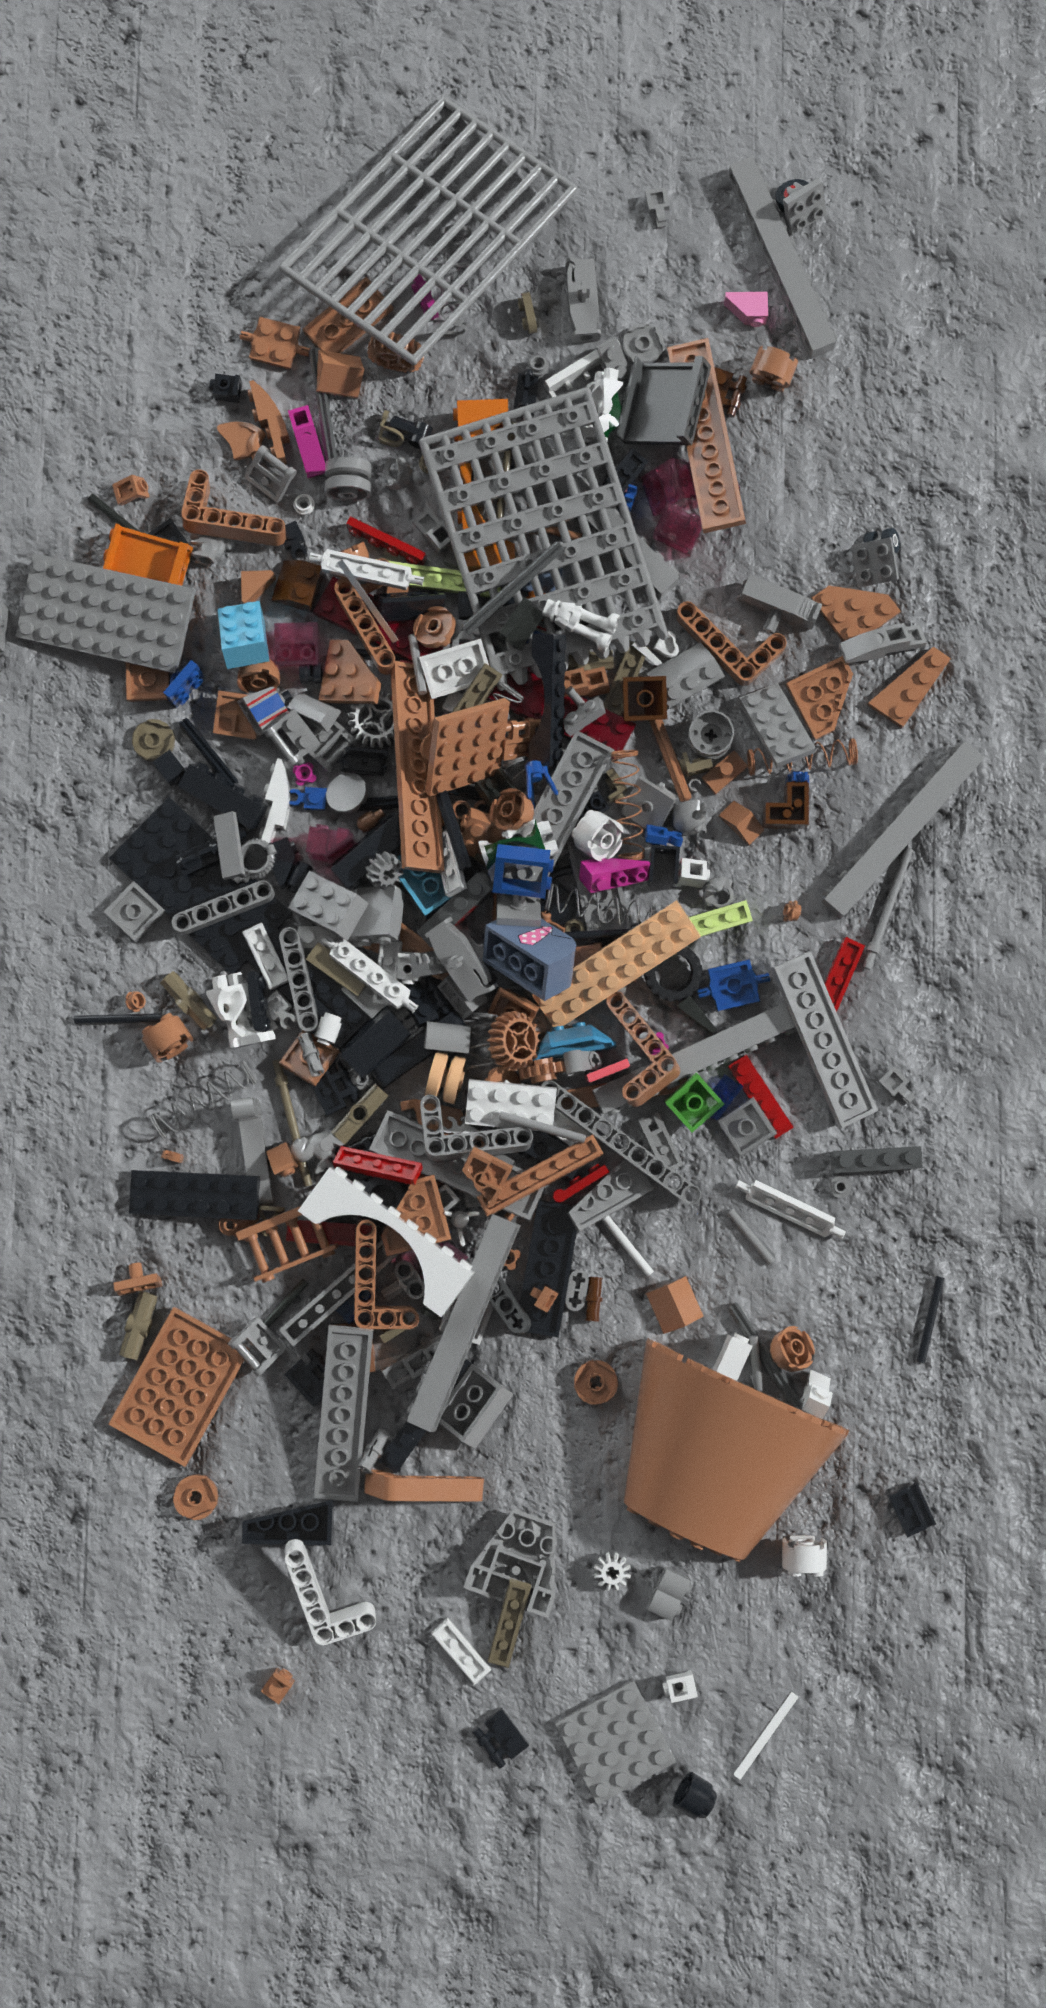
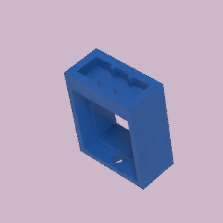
[492,844,554,898]

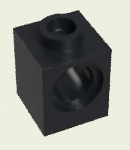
[153,749,186,786]

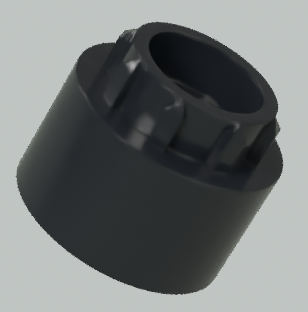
[672,1772,717,1819]

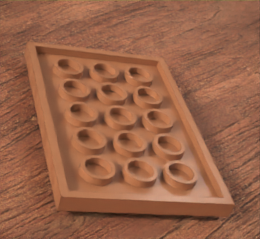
[108,1307,251,1467]

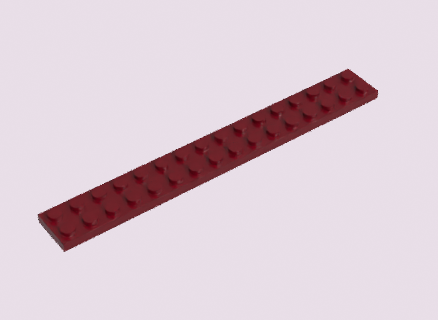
[313,576,636,761]

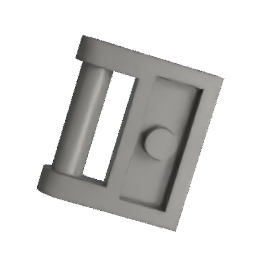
[244,445,297,503]
[263,708,320,766]
[308,721,358,773]
[228,1317,287,1376]

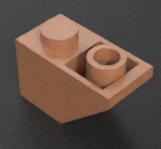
[266,1142,299,1178]

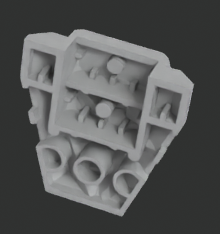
[463,1509,556,1618]

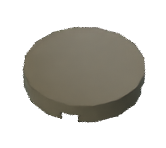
[132,719,175,762]

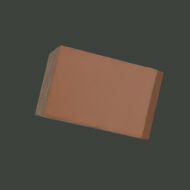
[241,570,276,604]
[719,801,764,845]

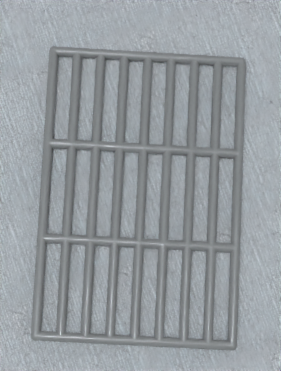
[279,97,578,365]

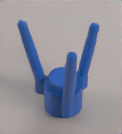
[524,760,559,809]

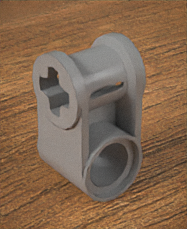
[562,1050,601,1076]

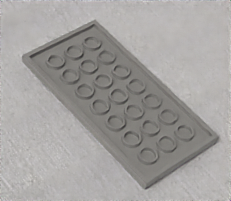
[15,553,196,674]

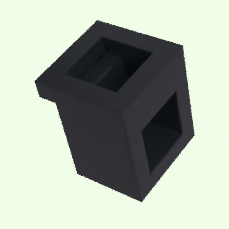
[209,373,242,403]

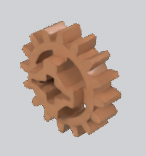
[518,1057,566,1084]

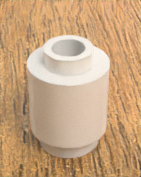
[315,1012,342,1046]

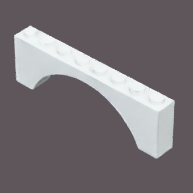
[298,1167,475,1317]

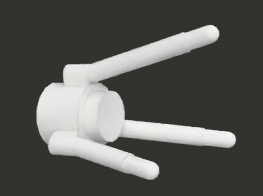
[444,1209,480,1246]

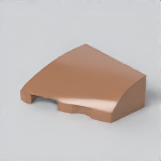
[462,1146,513,1207]

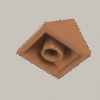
[316,350,364,398]
[487,987,540,1022]
[646,1276,704,1334]

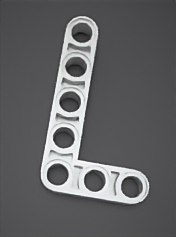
[285,1539,376,1645]

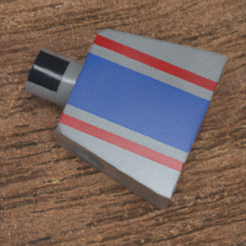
[237,686,292,737]

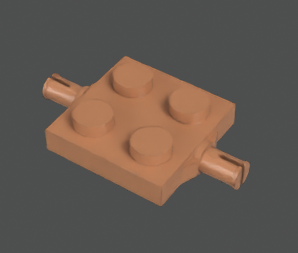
[240,317,311,370]

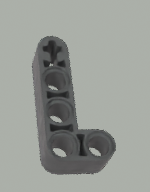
[490,1276,531,1333]

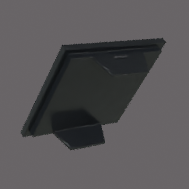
[540,878,581,927]

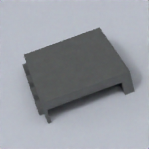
[616,356,711,446]

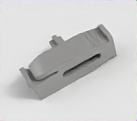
[565,257,601,343]
[736,574,822,634]
[423,917,498,1002]

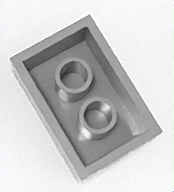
[288,871,369,941]

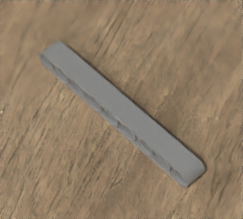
[541,1081,701,1205]

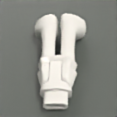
[542,599,620,653]

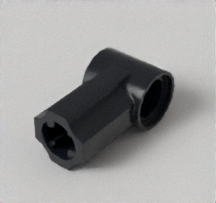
[388,415,433,449]

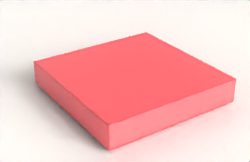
[584,1059,630,1083]

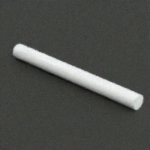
[602,1216,654,1277]

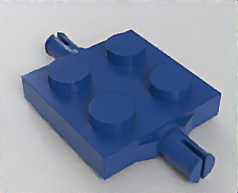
[697,959,770,1012]

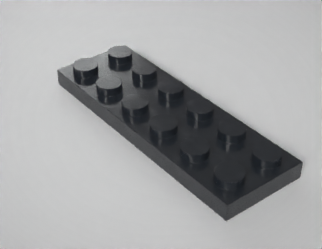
[129,1170,260,1220]
[516,1200,577,1338]

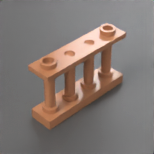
[236,1205,339,1283]

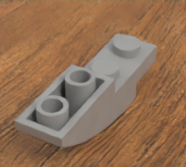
[839,623,927,663]

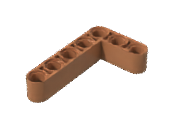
[182,470,286,546]
[334,558,396,675]
[676,601,787,686]
[606,991,680,1107]
[354,1217,419,1329]
[364,1469,484,1502]

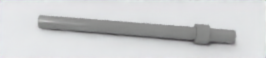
[863,847,913,970]

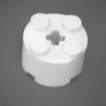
[571,810,624,861]
[782,1535,827,1577]

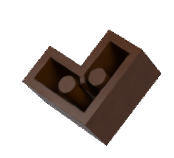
[763,782,809,829]

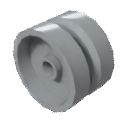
[324,457,372,501]

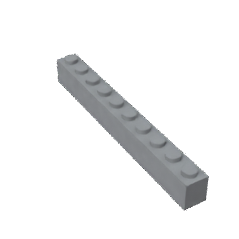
[728,156,837,359]
[519,439,680,600]
[822,741,985,919]
[592,1003,797,1116]
[279,1184,461,1347]
[406,1214,521,1432]

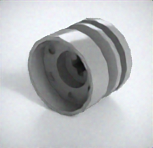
[688,710,734,760]

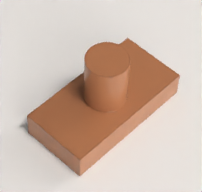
[701,751,748,795]
[113,1263,162,1296]

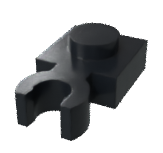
[277,520,308,560]

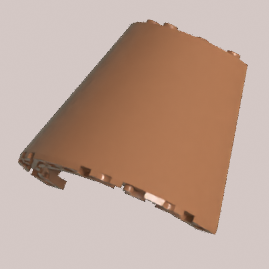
[624,1338,850,1562]

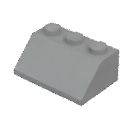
[645,642,725,710]
[439,1364,513,1448]

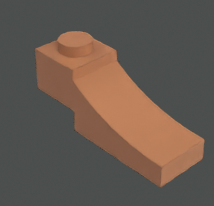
[542,667,610,698]

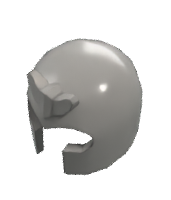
[672,799,706,835]

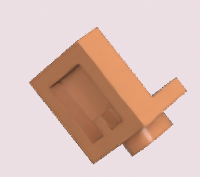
[112,475,149,506]
[261,1667,295,1704]

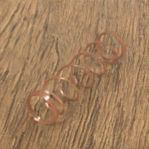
[747,738,858,776]
[611,750,645,860]

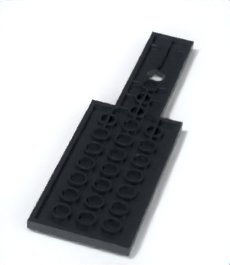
[109,797,370,1048]

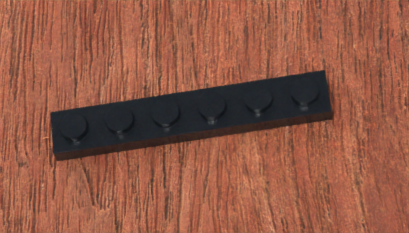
[379,1359,473,1474]

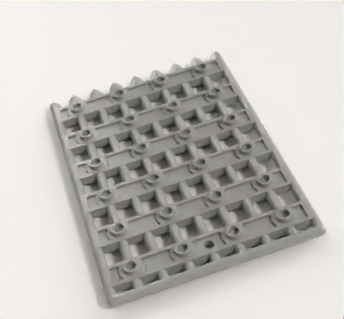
[419,387,669,691]

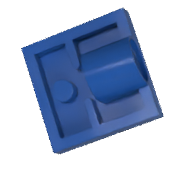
[163,660,204,708]

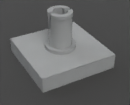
[496,893,541,927]

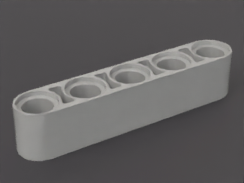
[172,880,275,935]
[279,927,319,1033]

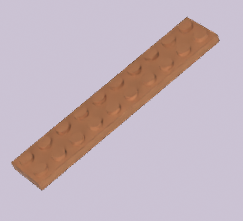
[667,338,746,533]
[391,661,444,874]

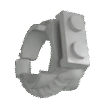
[231,838,277,883]

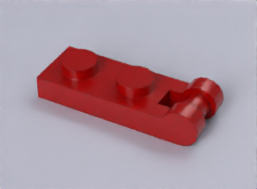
[553,1164,609,1202]

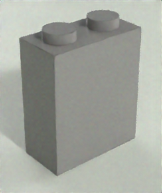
[351,885,405,946]

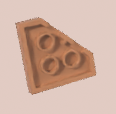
[811,586,901,642]
[318,640,381,704]
[786,656,853,741]
[381,1175,452,1257]

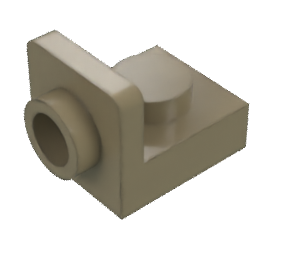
[679,752,713,777]
[604,768,628,804]
[380,1315,409,1343]

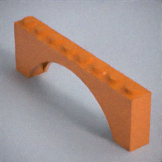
[453,399,515,572]

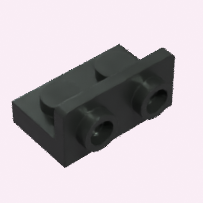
[474,768,516,809]

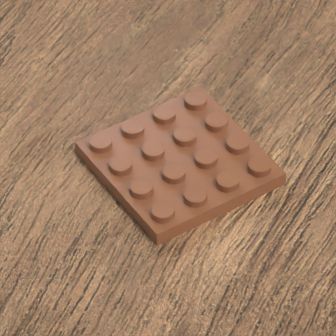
[425,698,510,796]

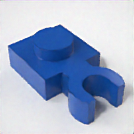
[623,484,637,512]
[785,772,809,785]
[289,787,327,811]
[644,824,683,847]

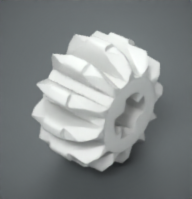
[594,1552,631,1591]

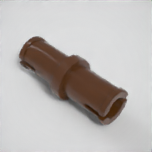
[585,1277,603,1322]

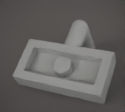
[563,686,606,736]

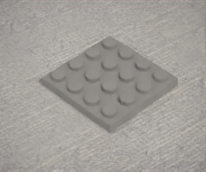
[555,1679,676,1805]

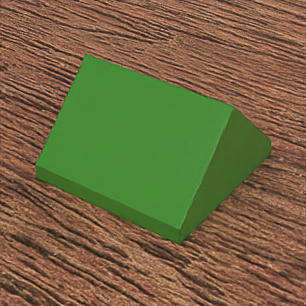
[664,1072,724,1133]

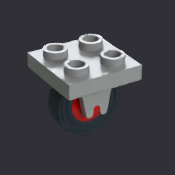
[776,178,827,235]

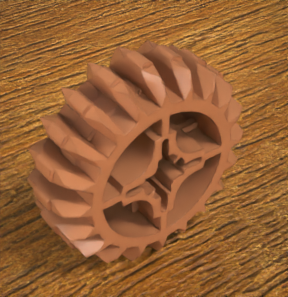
[367,332,424,373]
[486,1011,541,1071]

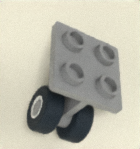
[851,528,900,587]

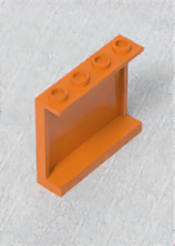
[103,523,193,586]

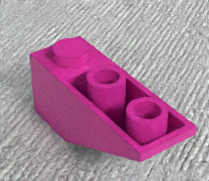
[288,405,325,478]
[579,858,650,893]

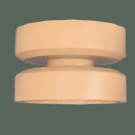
[425,1051,466,1104]

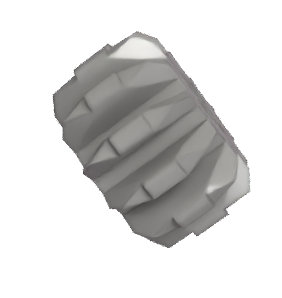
[366,851,404,890]

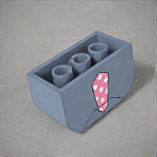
[483,918,576,1001]

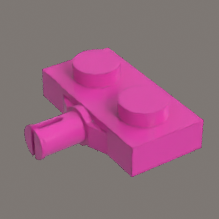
[411,274,439,320]

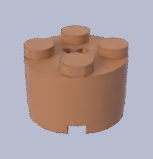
[750,346,798,392]
[142,1013,193,1063]

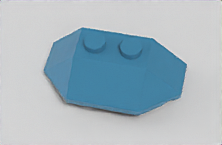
[532,1022,616,1061]

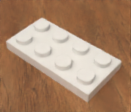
[465,1079,557,1131]

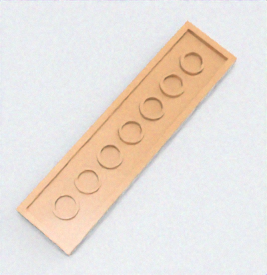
[532,900,701,1027]

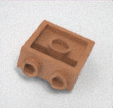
[460,808,505,857]

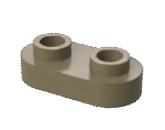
[518,292,537,334]

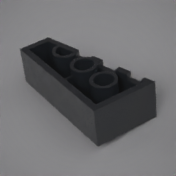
[242,1500,335,1545]

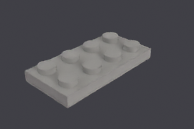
[739,683,816,768]

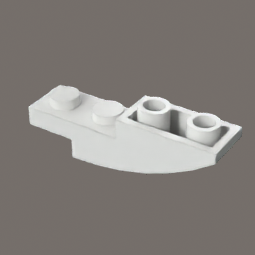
[259,758,290,844]

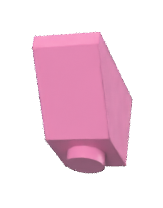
[724,292,768,327]

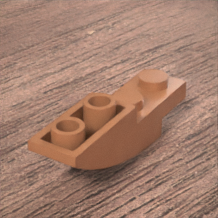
[247,380,290,464]

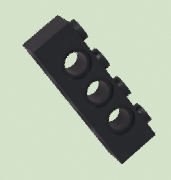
[499,1127,579,1181]

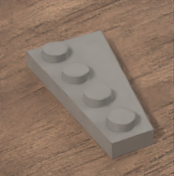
[568,1154,654,1233]

